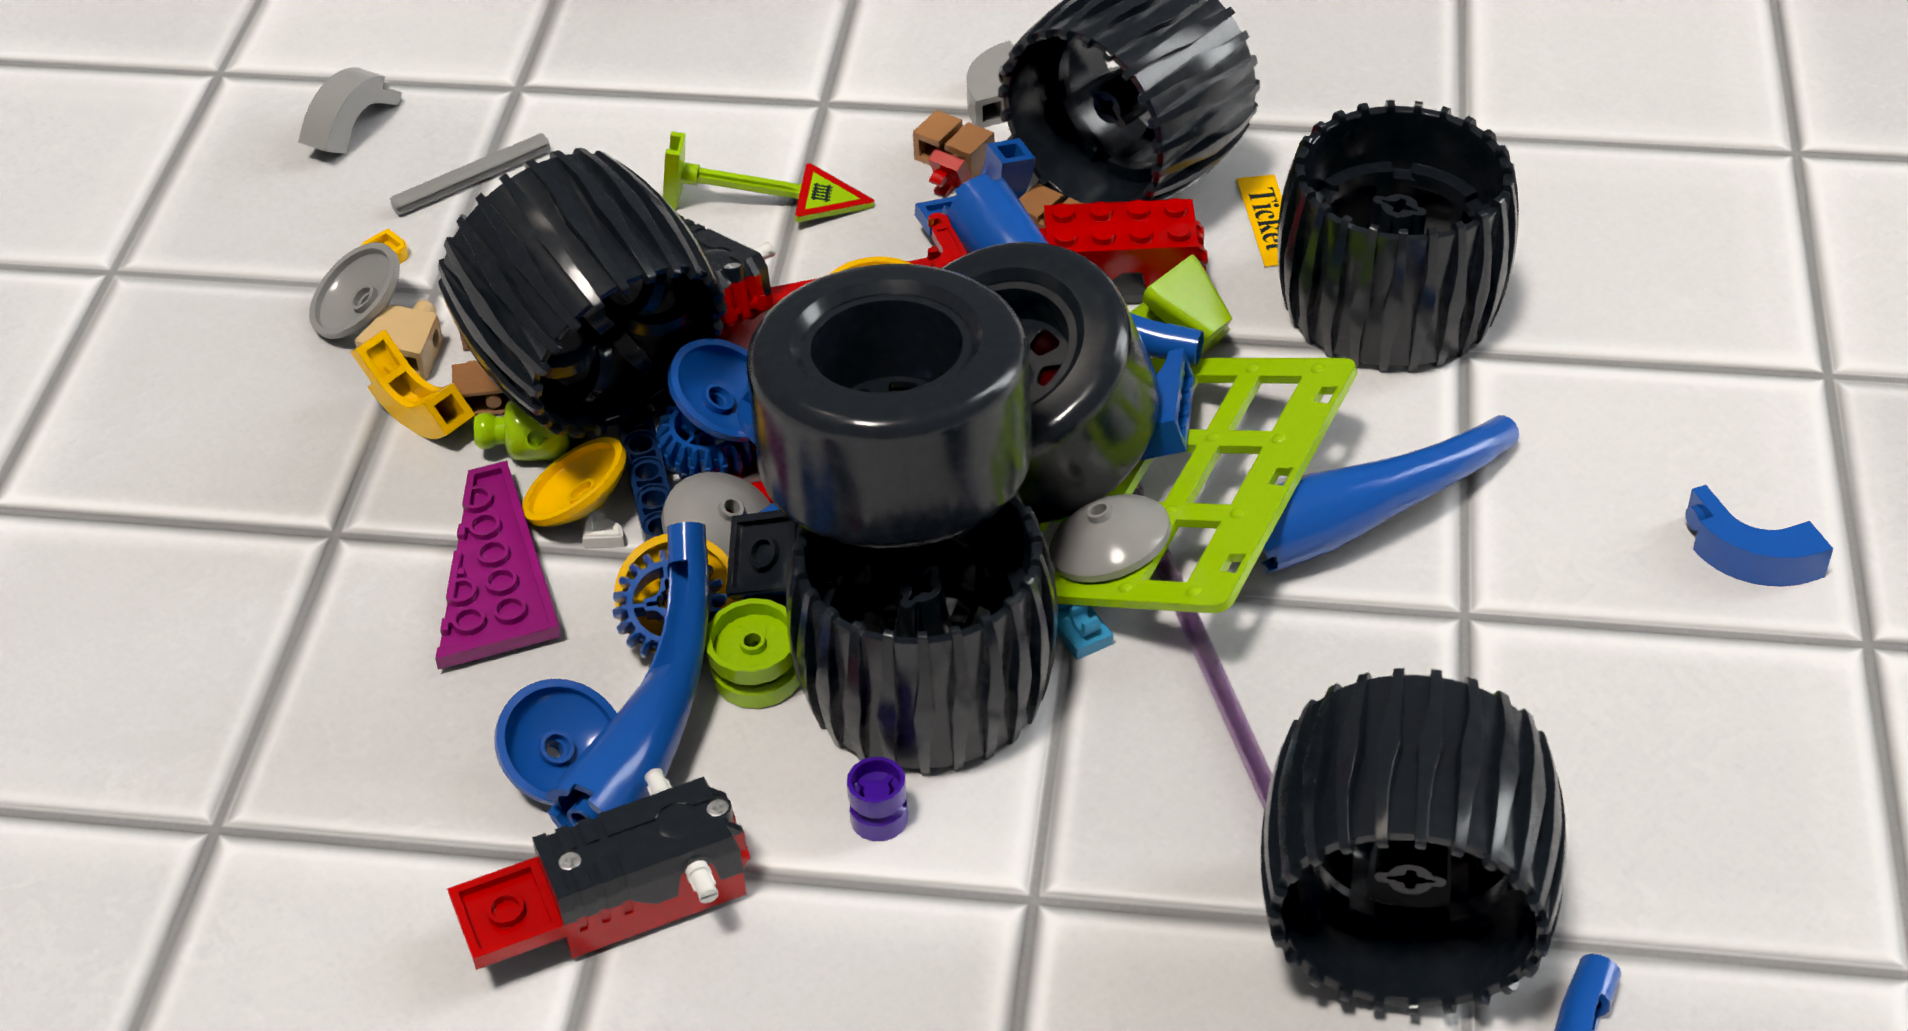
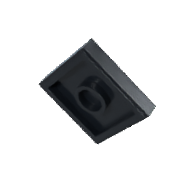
[726,510,799,600]

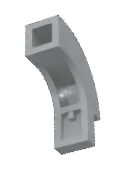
[966,41,1014,128]
[298,67,402,154]

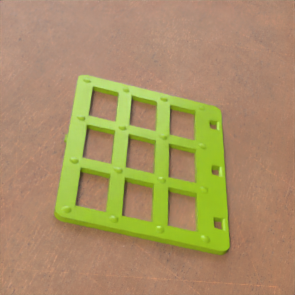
[1039,358,1358,613]

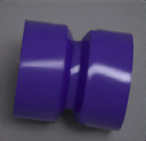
[847,757,908,841]

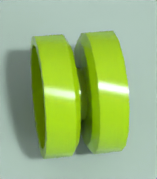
[705,598,800,709]

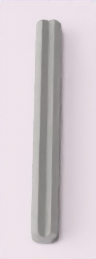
[390,133,551,215]

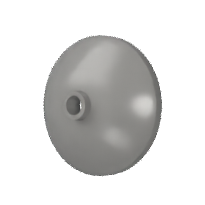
[309,242,400,339]
[661,472,771,557]
[1049,494,1171,583]

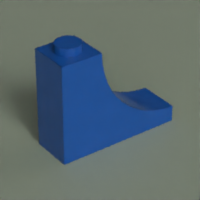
[1140,348,1195,461]

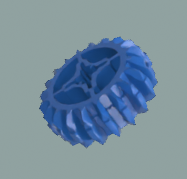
[656,406,757,478]
[612,549,727,658]

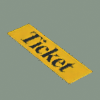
[1236,174,1282,267]

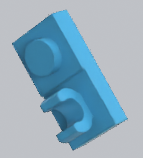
[1057,604,1113,660]

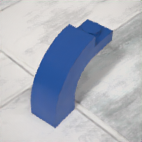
[914,138,1035,236]
[1685,485,1834,587]

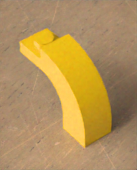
[350,329,475,439]

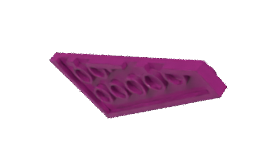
[435,460,562,670]

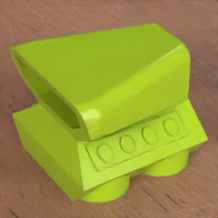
[1130,255,1233,355]

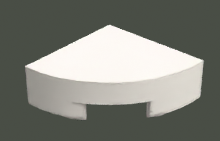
[582,510,625,548]

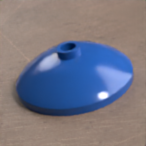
[668,338,751,442]
[494,679,617,806]

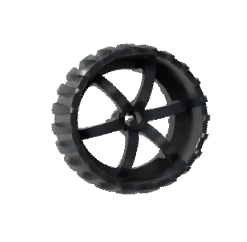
[998,0,1260,204]
[1278,100,1519,372]
[438,148,727,438]
[786,492,1058,774]
[1261,668,1567,1015]

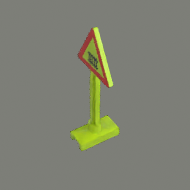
[663,131,874,222]

